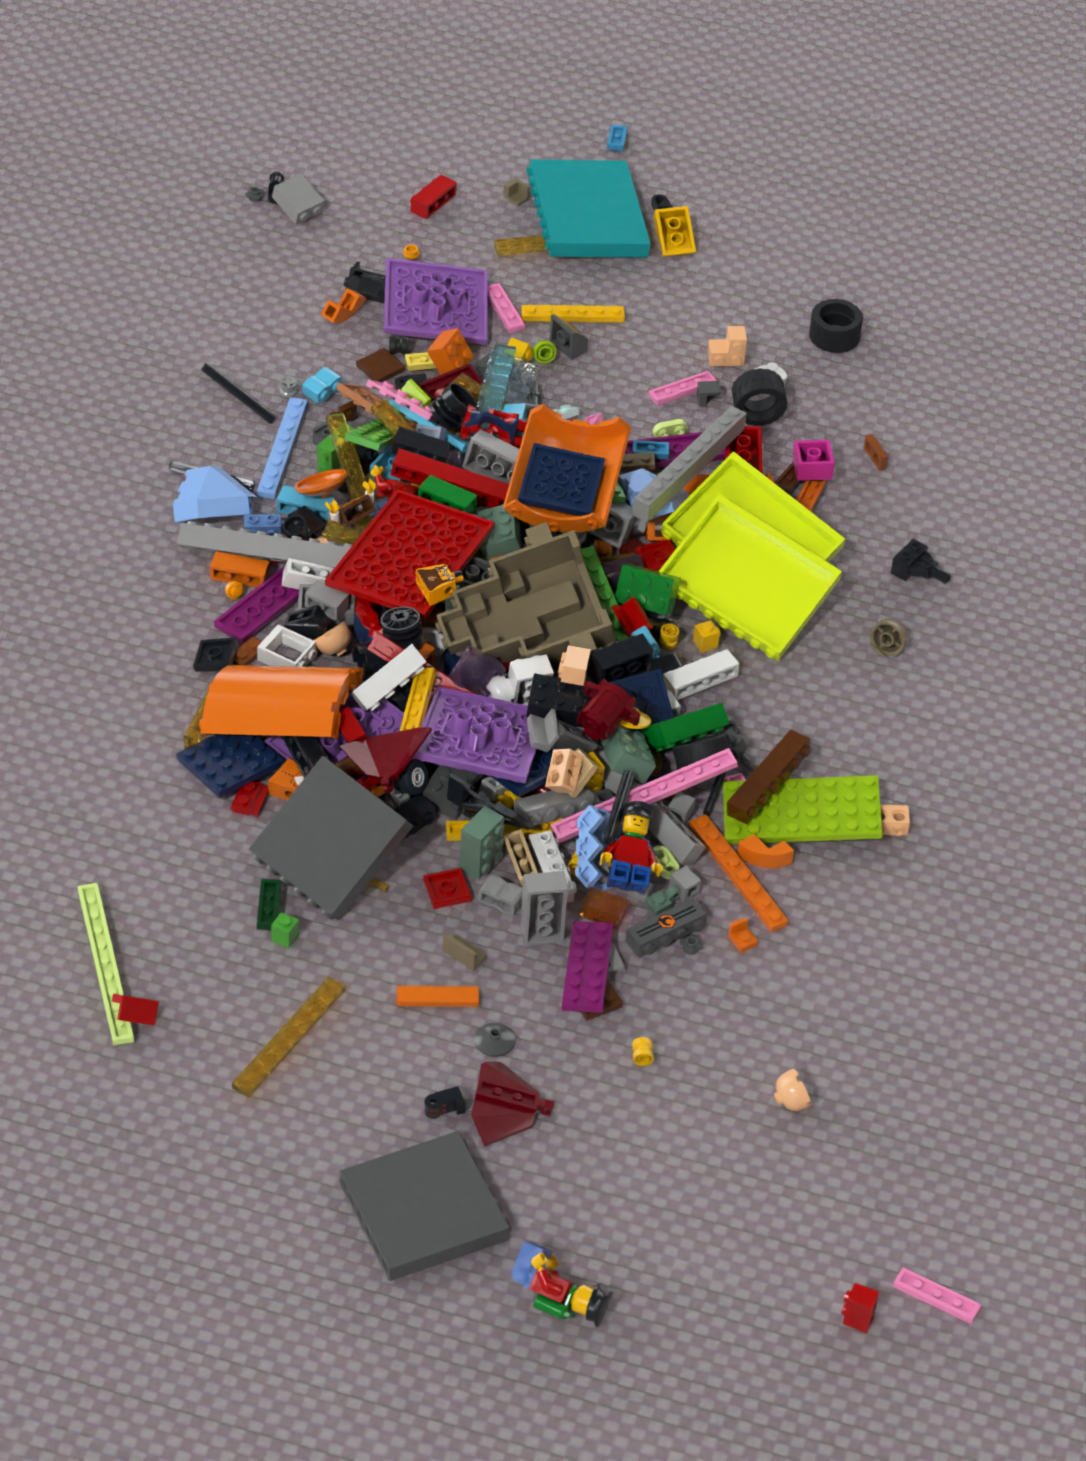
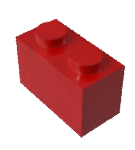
[841,1283,880,1333]

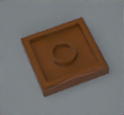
[356,348,405,382]

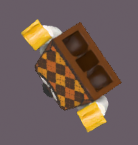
[325,478,377,527]

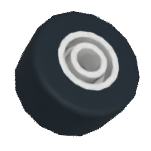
[393,760,428,795]

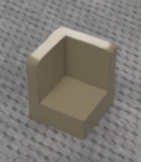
[503,177,530,206]

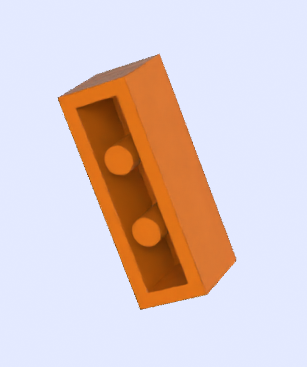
[210,551,270,588]

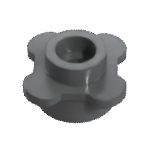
[245,186,264,202]
[680,934,703,955]

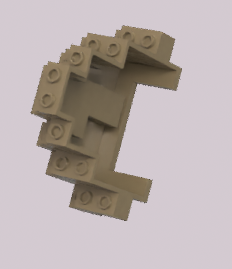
[435,522,615,672]

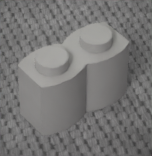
[478,875,523,915]

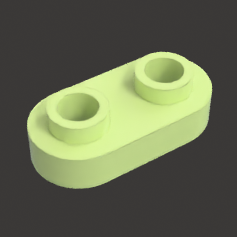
[652,419,688,437]
[653,846,679,879]

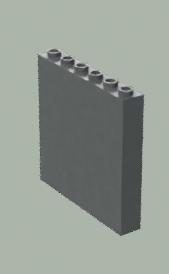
[249,756,413,921]
[339,1131,511,1281]

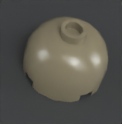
[869,618,907,657]

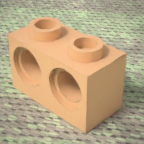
[545,749,583,793]
[880,805,910,836]

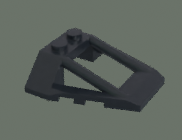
[447,773,534,829]

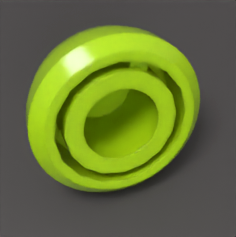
[533,340,557,364]

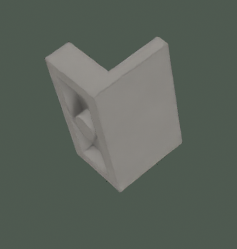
[527,709,559,752]

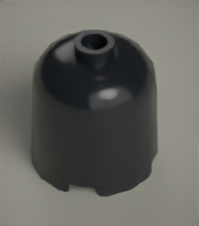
[352,642,389,681]

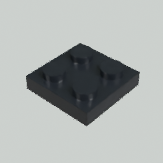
[193,637,238,672]

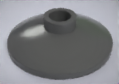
[474,1023,516,1057]

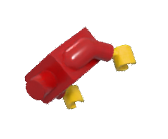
[370,464,420,500]

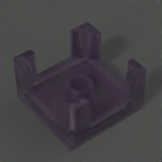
[449,645,506,697]

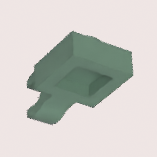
[645,885,680,916]

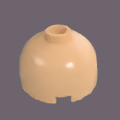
[313,621,351,656]
[774,1068,812,1111]

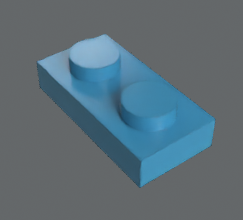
[607,124,627,151]
[633,440,669,460]

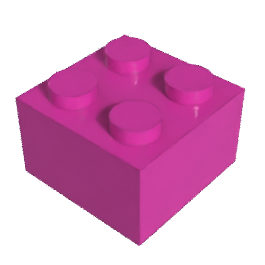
[792,440,835,481]

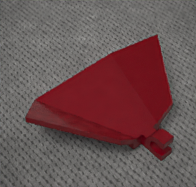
[340,727,432,793]
[471,1062,554,1147]

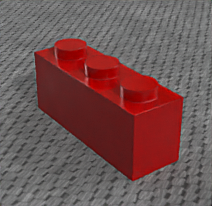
[410,174,457,220]

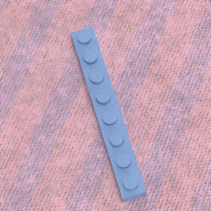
[257,397,308,499]

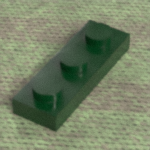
[257,879,281,931]

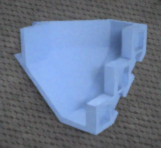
[173,466,256,523]
[618,468,689,523]
[575,805,658,893]

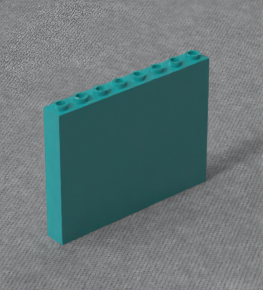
[526,159,651,257]

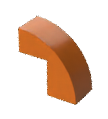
[321,288,366,323]
[737,834,794,868]

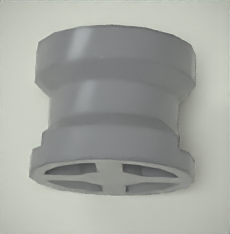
[279,376,297,398]

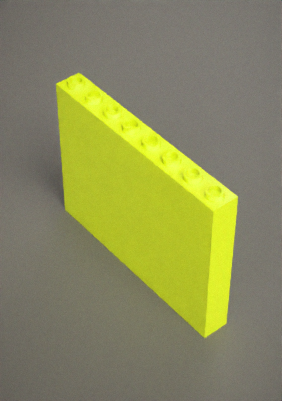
[661,451,845,563]
[659,494,842,661]

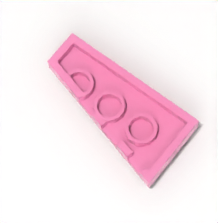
[366,379,438,423]

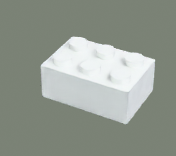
[508,654,554,706]

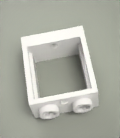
[257,625,317,667]

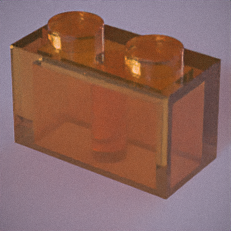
[580,887,628,930]

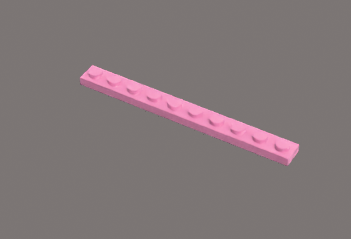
[551,748,738,843]

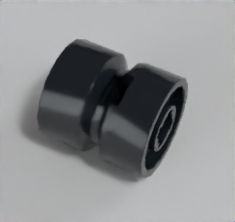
[283,515,312,541]

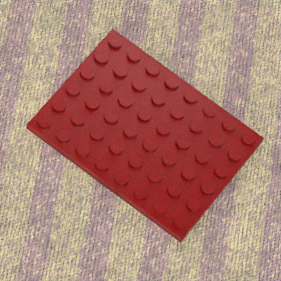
[325,489,495,620]

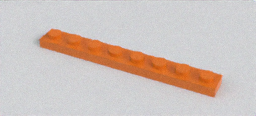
[689,814,789,932]

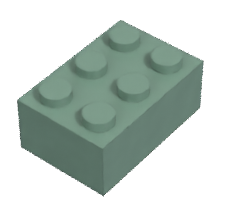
[478,504,522,561]
[600,724,656,784]
[460,806,505,880]

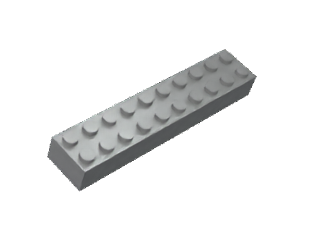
[462,429,636,549]

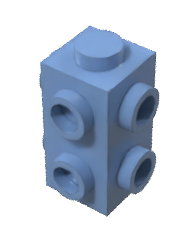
[244,514,284,536]

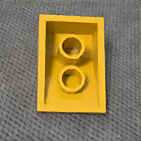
[653,206,696,257]

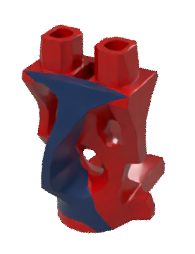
[459,405,527,448]
[354,597,383,643]

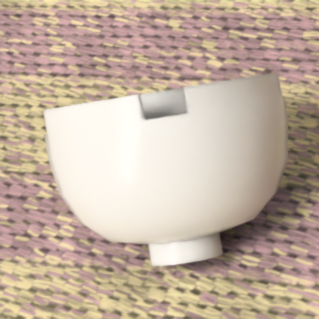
[482,674,515,702]

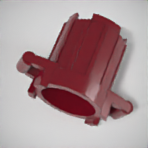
[577,679,641,741]

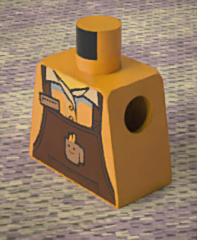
[416,564,463,606]

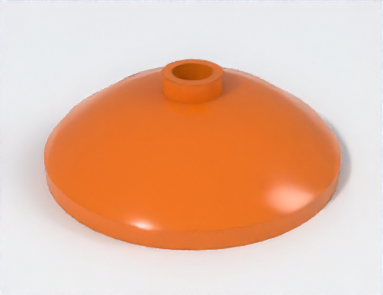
[294,469,347,498]

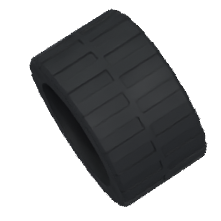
[809,299,863,353]
[732,368,788,426]
[672,733,734,770]

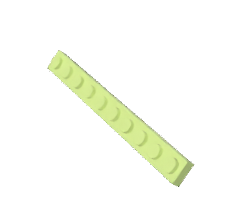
[77,883,134,1046]

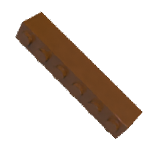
[727,729,811,824]

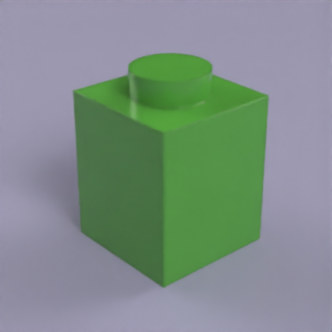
[271,912,299,949]

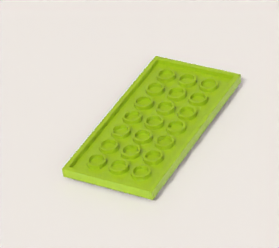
[723,775,882,844]

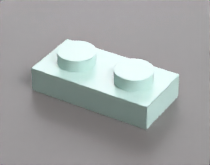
[553,405,579,419]

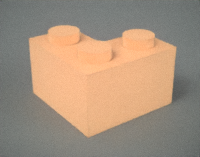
[707,326,747,366]
[558,645,591,686]

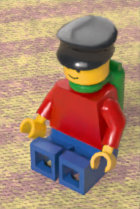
[600,801,663,894]
[511,1241,613,1327]

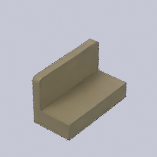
[443,933,487,971]

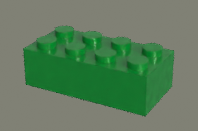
[641,702,730,752]

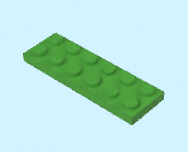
[344,418,398,451]

